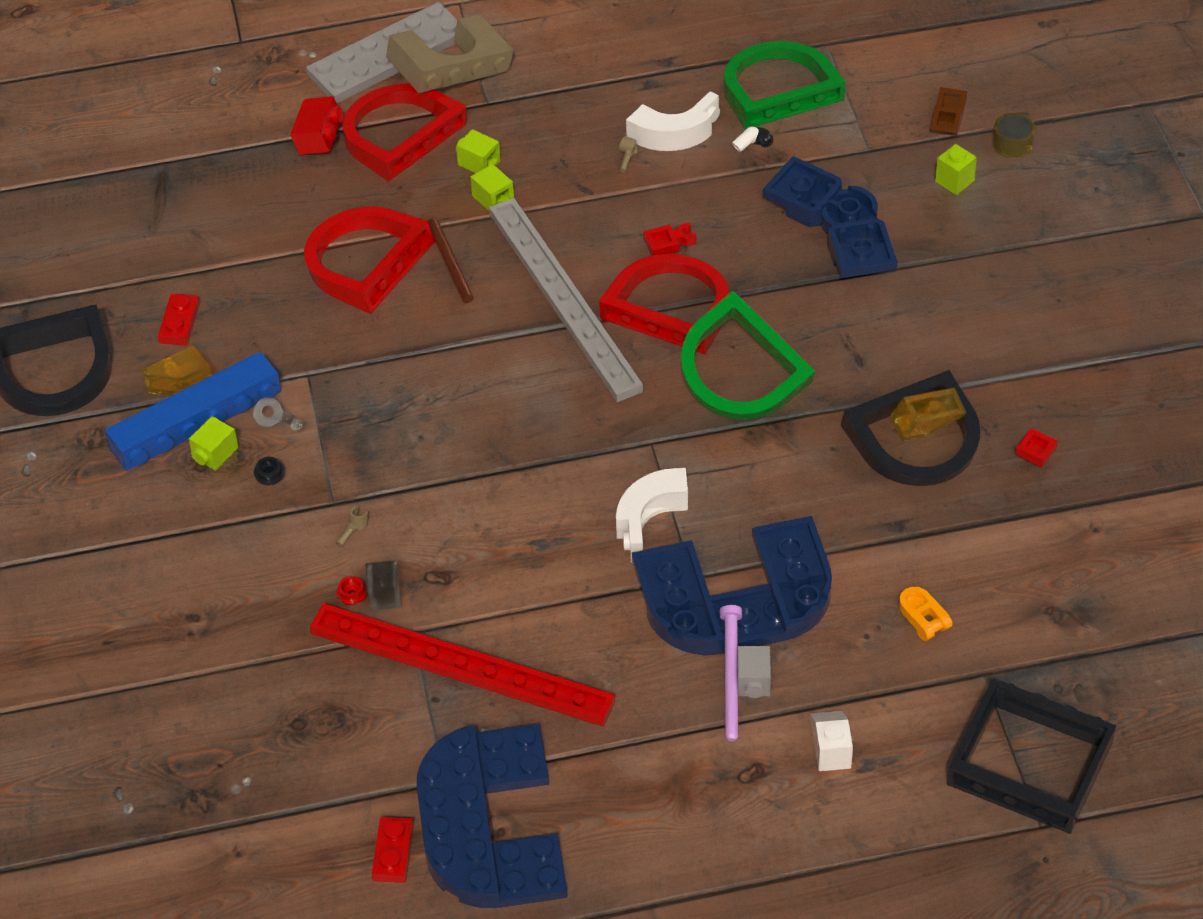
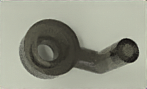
[253,397,302,431]

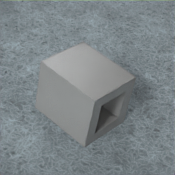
[738,646,771,698]

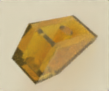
[141,345,212,396]
[891,388,966,441]

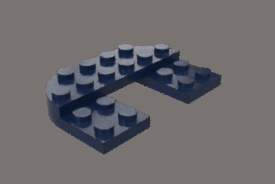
[631,516,832,656]
[417,724,568,908]

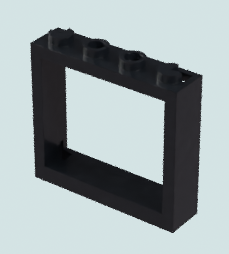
[947,678,1116,834]

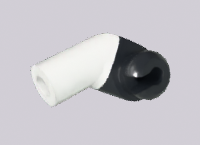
[732,126,773,153]

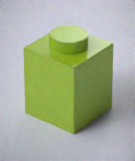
[456,129,501,173]
[935,144,977,195]
[470,164,514,211]
[189,416,238,471]

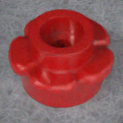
[336,576,367,605]

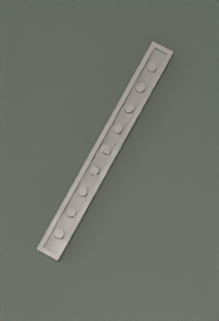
[489,198,643,402]

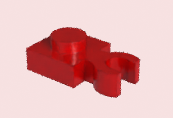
[643,223,696,256]

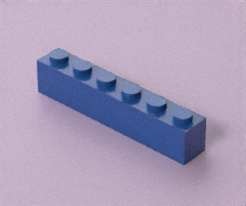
[105,351,281,471]

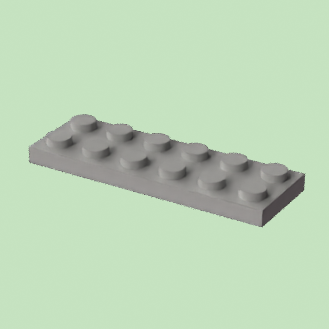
[306,2,457,103]

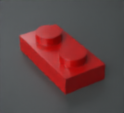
[158,293,200,346]
[372,817,414,883]

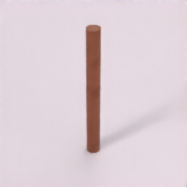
[428,218,473,303]

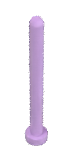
[720,605,742,742]

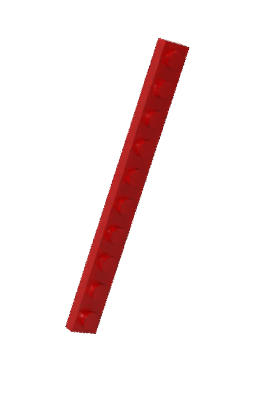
[310,603,615,727]

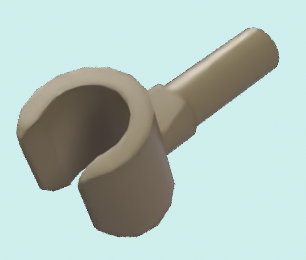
[619,136,638,173]
[336,506,368,547]

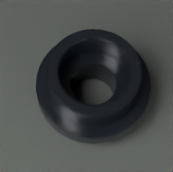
[254,457,284,485]

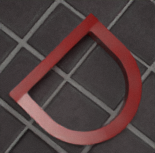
[343,84,466,182]
[304,206,435,314]
[599,254,729,355]

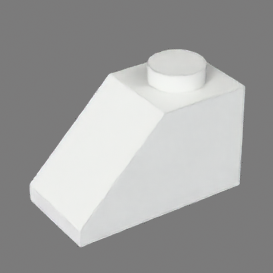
[810,711,853,771]

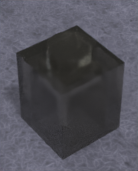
[365,560,402,611]

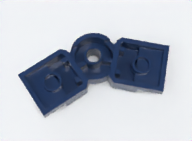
[763,156,898,278]

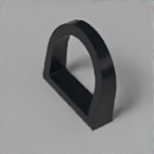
[0,304,112,416]
[841,370,980,486]

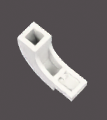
[626,91,720,151]
[616,468,688,562]

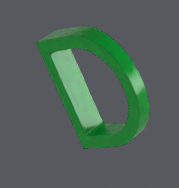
[723,41,846,130]
[680,291,815,420]

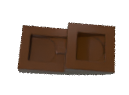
[930,87,967,136]

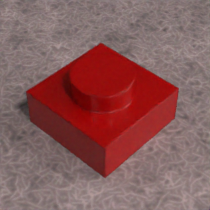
[1015,428,1058,468]

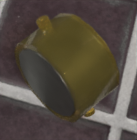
[992,113,1036,158]

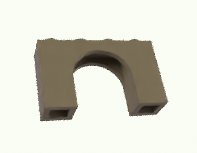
[386,14,513,93]

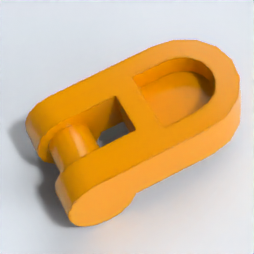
[899,587,952,642]

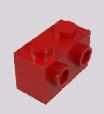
[290,96,343,155]

